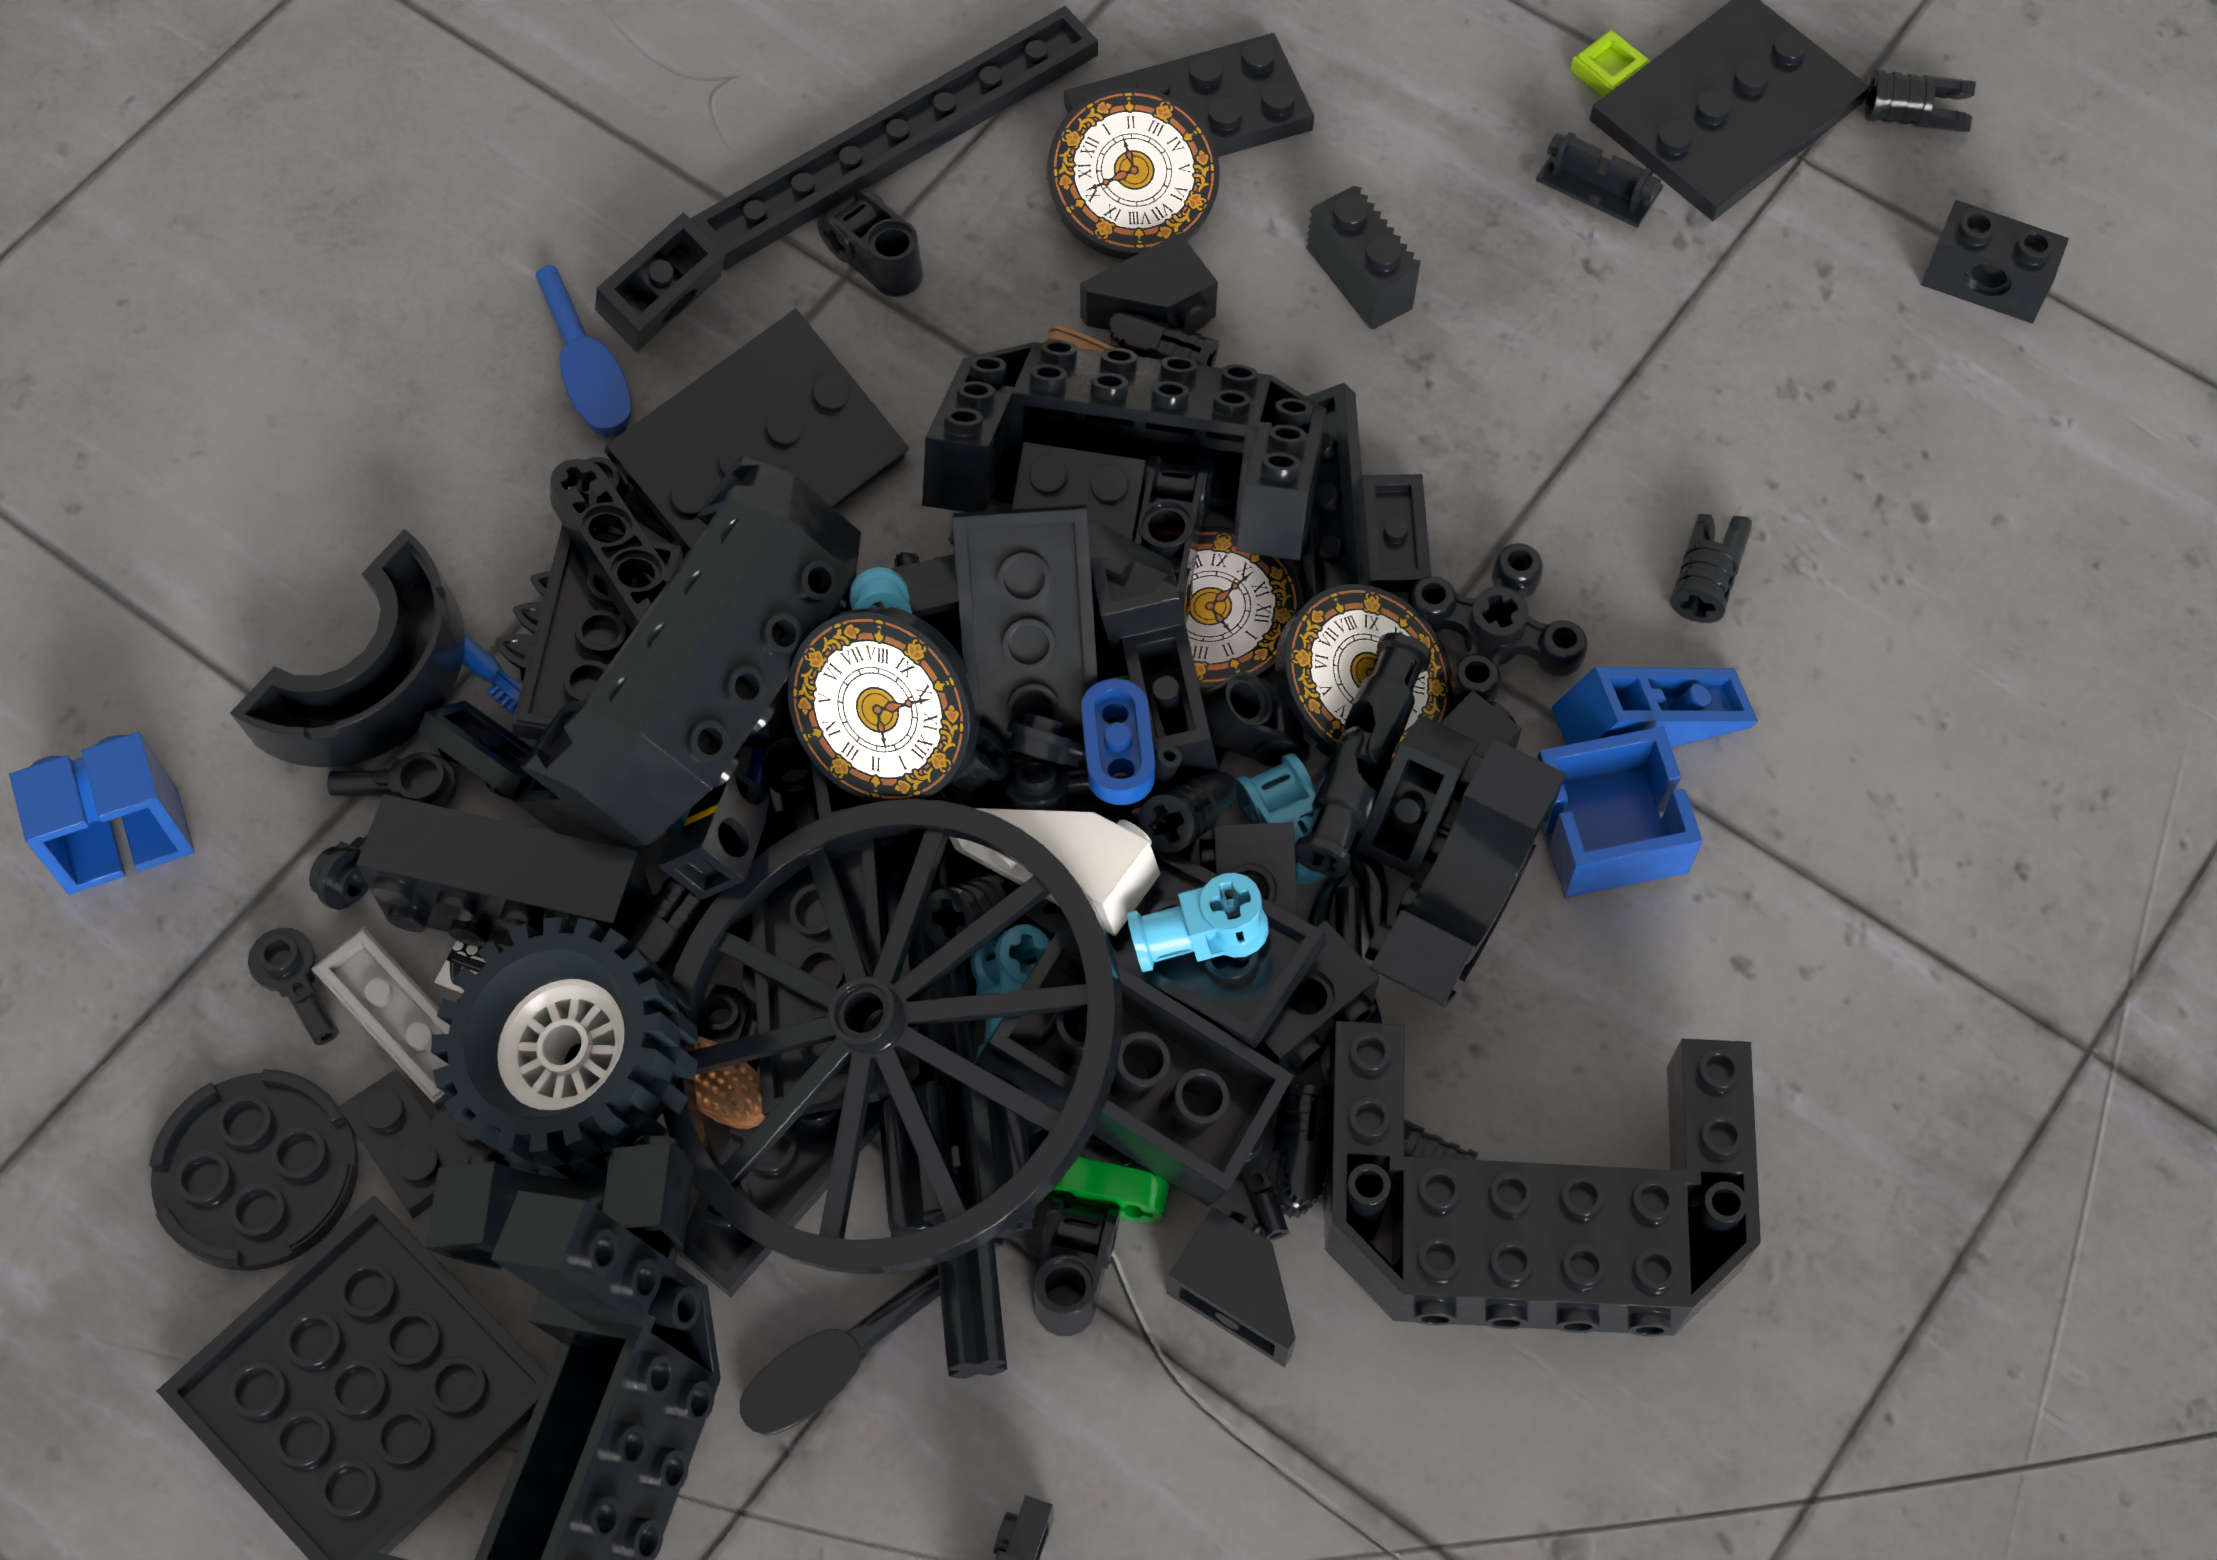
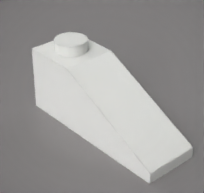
[949,808,1161,936]

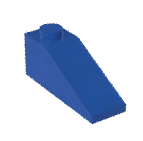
[1551,667,1758,748]

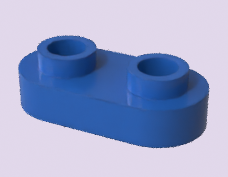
[1081,679,1155,805]

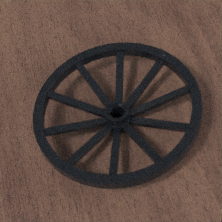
[662,799,1123,1274]

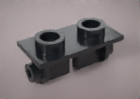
[1536,132,1664,228]

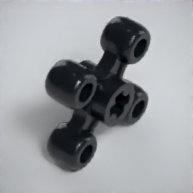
[1407,543,1588,705]

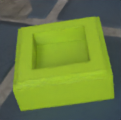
[1570,29,1651,98]

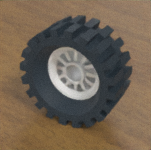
[431,917,699,1179]

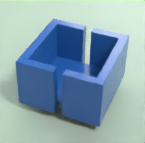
[1537,726,1703,898]
[9,731,195,895]

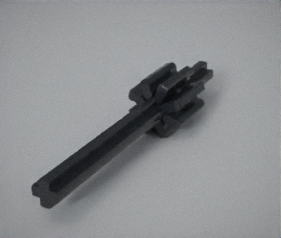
[878,798,1037,1379]

